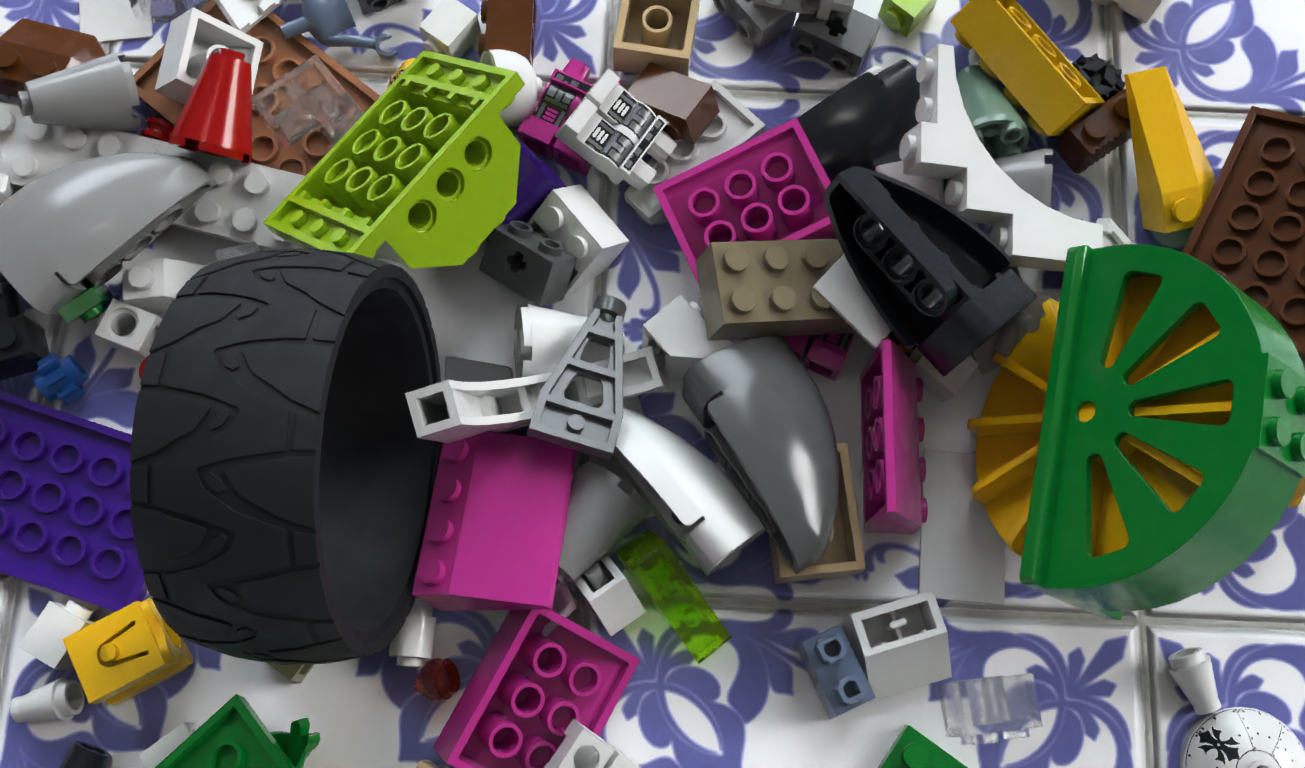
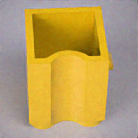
[62,598,193,706]

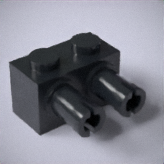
[0,284,50,381]

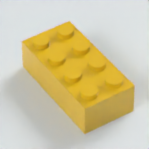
[950,0,1105,136]

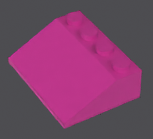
[653,117,837,285]
[860,339,928,534]
[412,432,577,611]
[433,609,641,768]

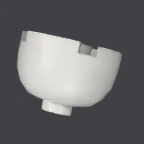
[479,49,543,127]

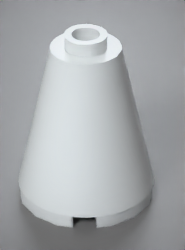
[514,304,625,378]

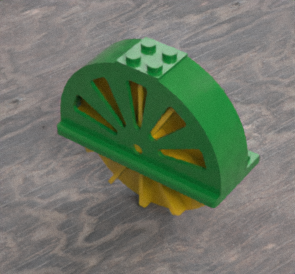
[967,244,1305,620]

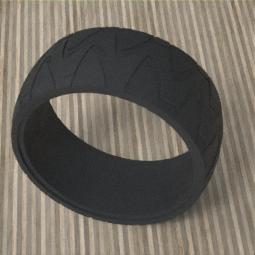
[130,248,443,665]

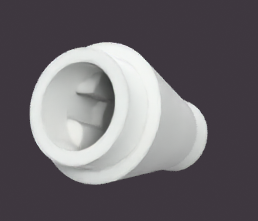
[1168,647,1222,715]
[10,678,84,723]

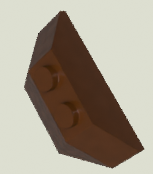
[0,18,106,97]

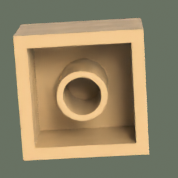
[613,0,700,76]

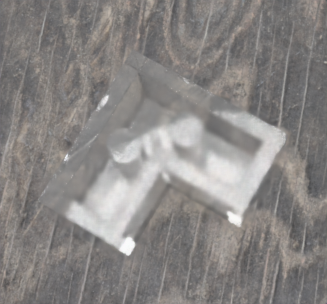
[250,54,363,149]
[938,673,1043,745]

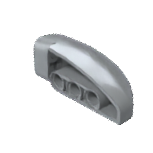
[0,153,217,315]

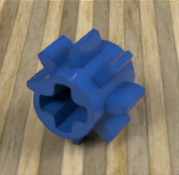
[33,352,89,405]

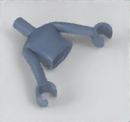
[280,0,398,59]

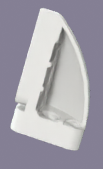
[595,405,766,576]

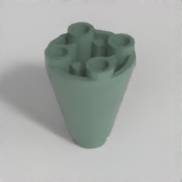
[956,65,1030,159]

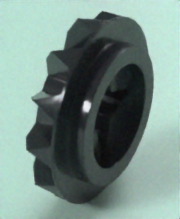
[1072,53,1125,102]

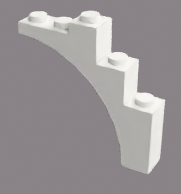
[899,44,1103,272]
[405,346,665,443]

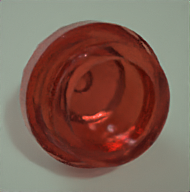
[414,658,460,702]

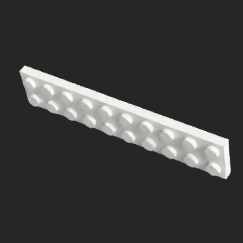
[0,102,305,250]

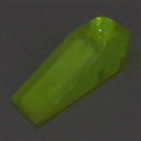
[616,529,732,664]

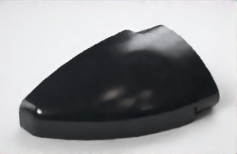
[797,59,920,182]
[824,166,1038,377]

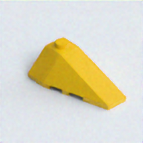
[1124,66,1215,233]

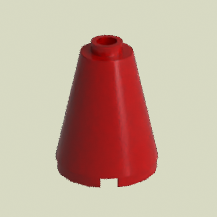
[168,48,252,165]

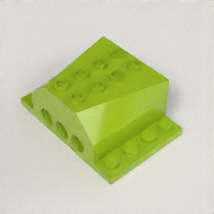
[263,50,525,269]

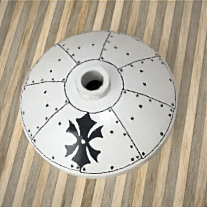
[1180,707,1305,768]

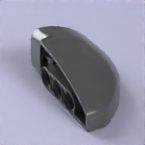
[682,336,839,574]

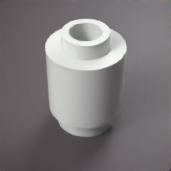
[388,604,436,668]

